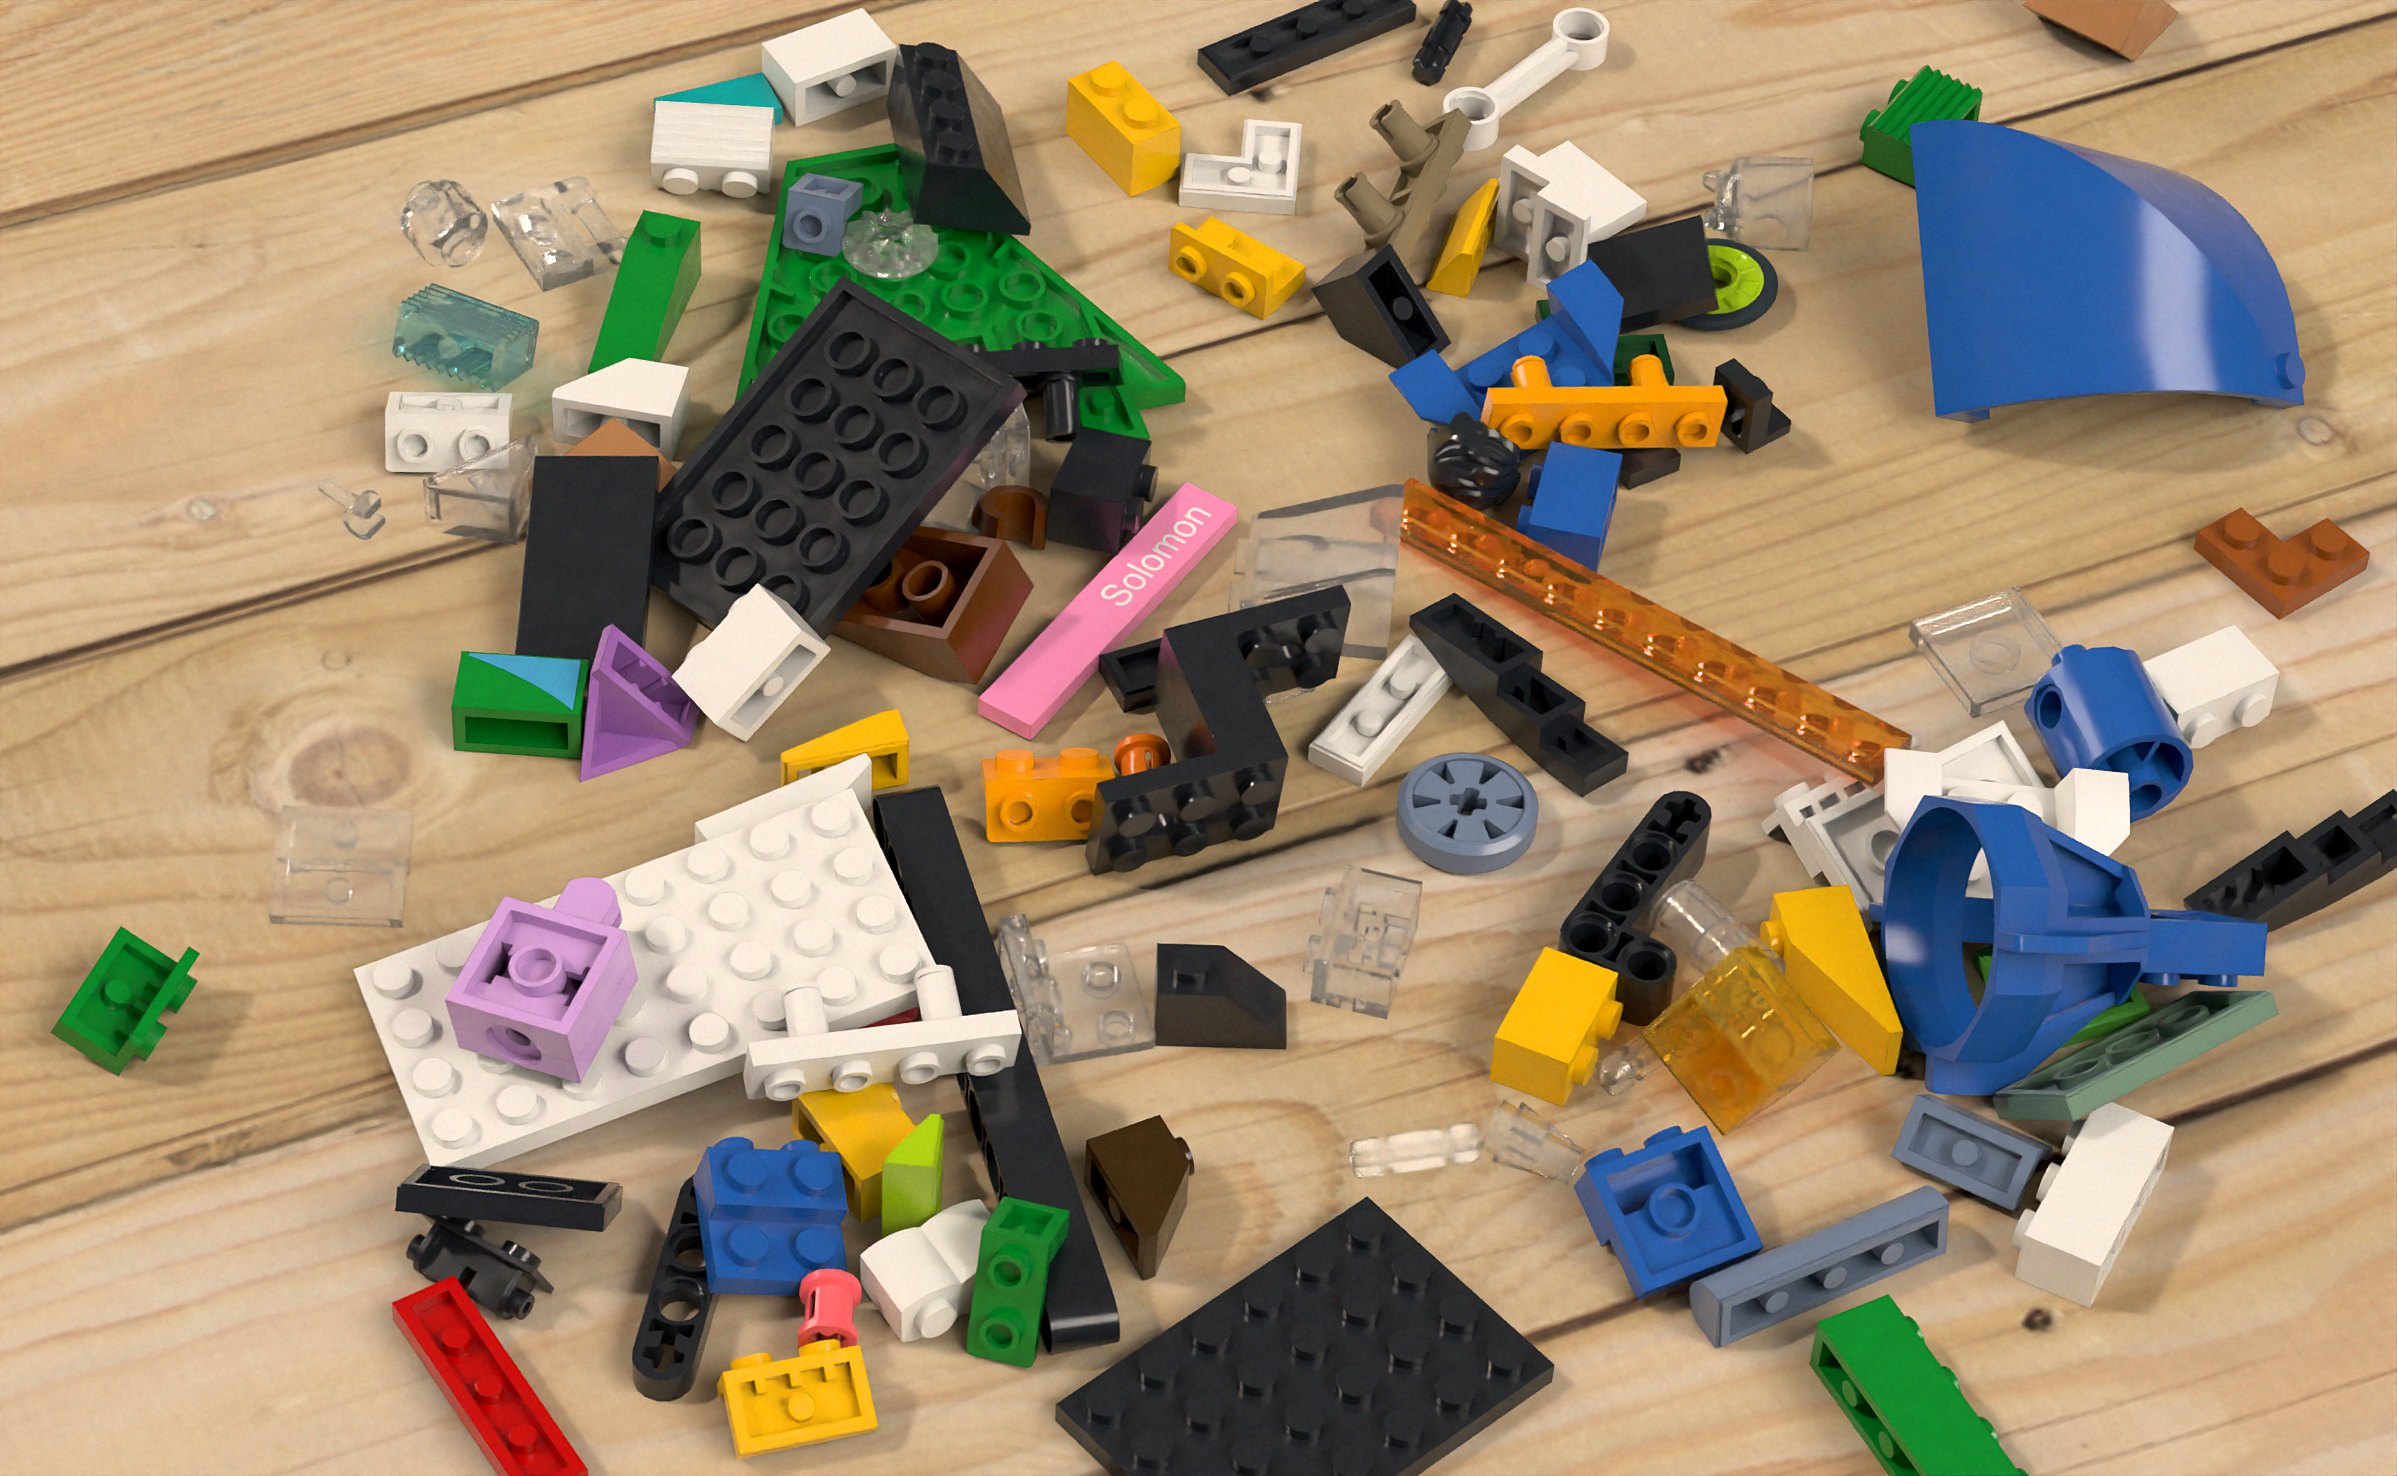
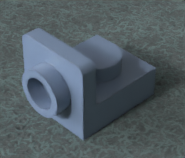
[782,173,864,257]

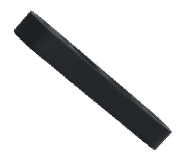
[632,1175,720,1401]

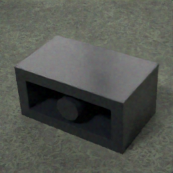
[1045,426,1159,555]

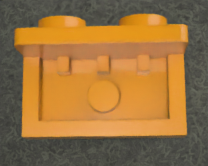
[981,747,1115,842]

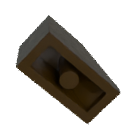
[1084,1115,1195,1281]

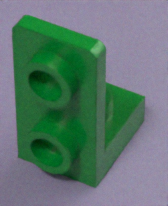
[966,1196,1071,1368]

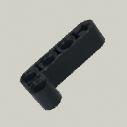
[1557,791,1712,1026]

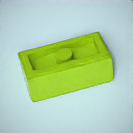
[881,1113,944,1239]

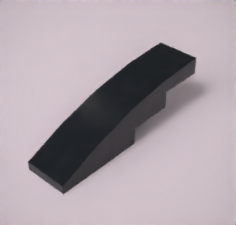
[1409,593,1629,797]
[2183,789,2397,933]

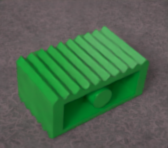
[1859,65,1983,187]

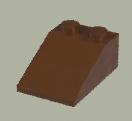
[831,525,1034,685]

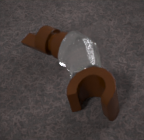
[920,477,1049,550]

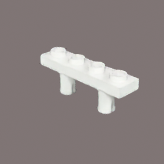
[743,965,1022,1101]

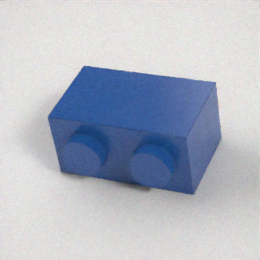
[1515,441,1623,582]

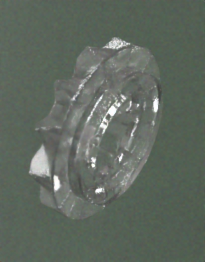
[843,205,938,279]

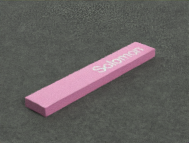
[978,482,1238,741]

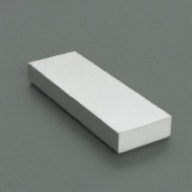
[1308,634,1454,788]

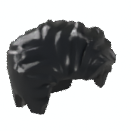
[1427,411,1521,513]

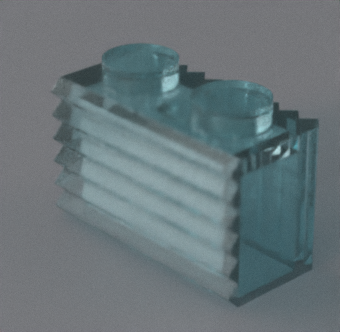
[392,283,540,393]

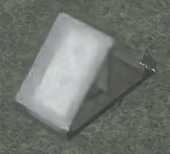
[423,434,538,545]

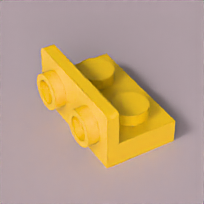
[1168,216,1306,321]
[717,1339,878,1460]

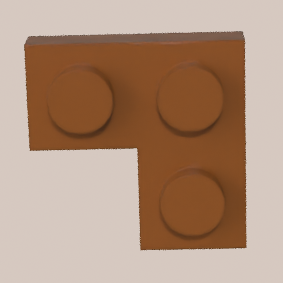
[2193,507,2370,620]

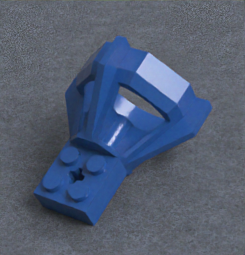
[1868,795,2268,1096]

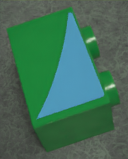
[451,651,590,759]

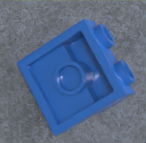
[1573,1125,1764,1300]
[693,1137,848,1297]

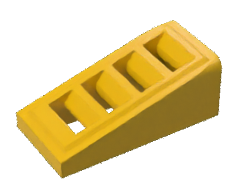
[780,709,909,791]

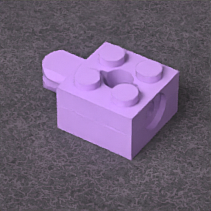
[445,877,638,1083]

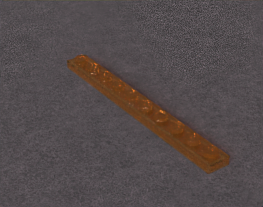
[1373,477,1912,788]

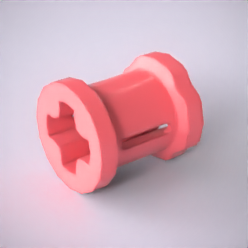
[797,1269,862,1349]

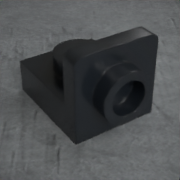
[1713,358,1791,455]

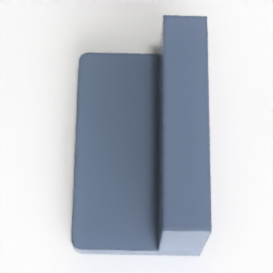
[1891,1094,2053,1211]

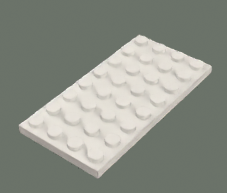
[353,788,936,1170]

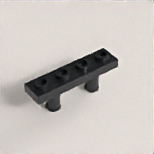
[959,338,1124,444]

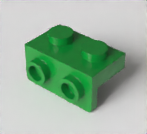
[50,926,200,1076]

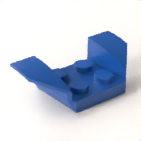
[1388,259,1624,461]

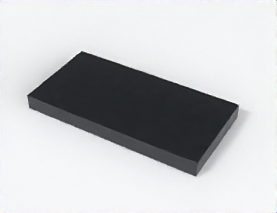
[515,456,661,673]

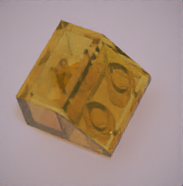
[1639,946,1843,1136]

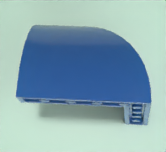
[1910,120,2305,423]

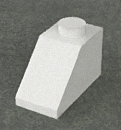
[552,358,690,461]

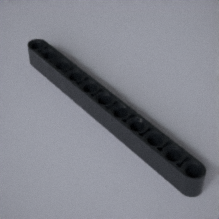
[872,784,1120,1356]

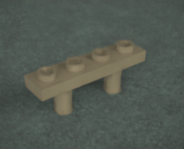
[1334,100,1472,270]

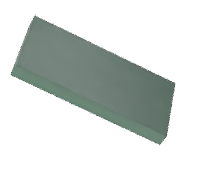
[1991,991,2279,1121]

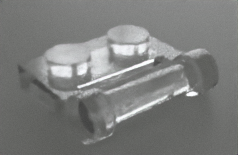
[492,176,629,292]

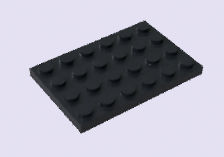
[651,275,1028,641]
[1055,1196,1555,1476]

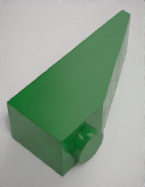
[588,210,701,375]

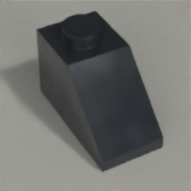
[1311,243,1451,370]
[1153,943,1287,1050]

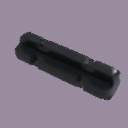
[1411,0,1473,85]

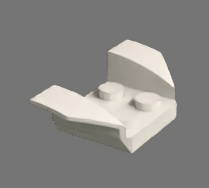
[1884,748,2130,898]

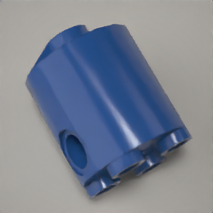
[2024,644,2194,823]

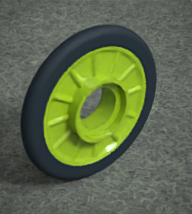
[1675,238,1778,331]

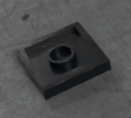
[1587,215,1719,335]

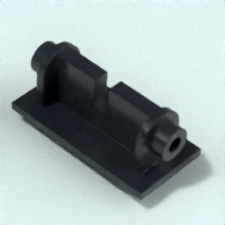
[406,1214,554,1320]

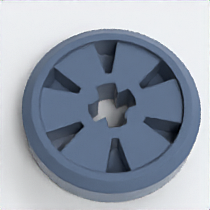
[1396,752,1539,874]

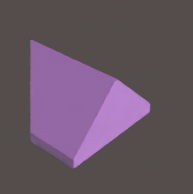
[579,624,700,783]

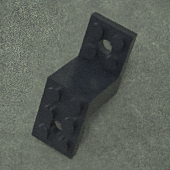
[1085,585,1352,876]

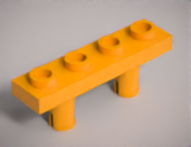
[1480,354,1728,450]

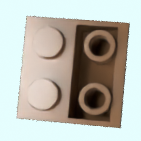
[2023,0,2178,62]

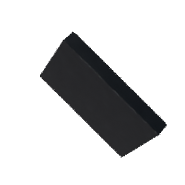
[395,1163,623,1232]

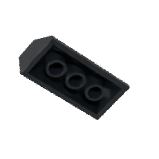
[886,42,1031,236]

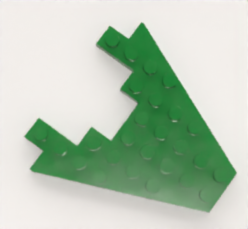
[735,143,1186,440]

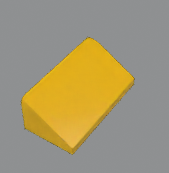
[1425,178,1500,298]

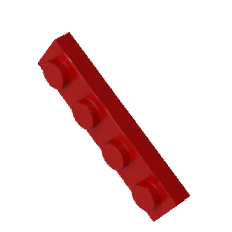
[392,1275,588,1476]

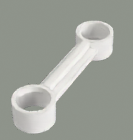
[1442,8,1610,151]

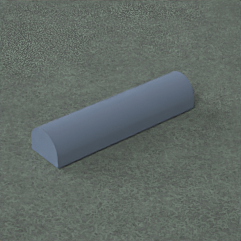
[1689,1185,1950,1349]

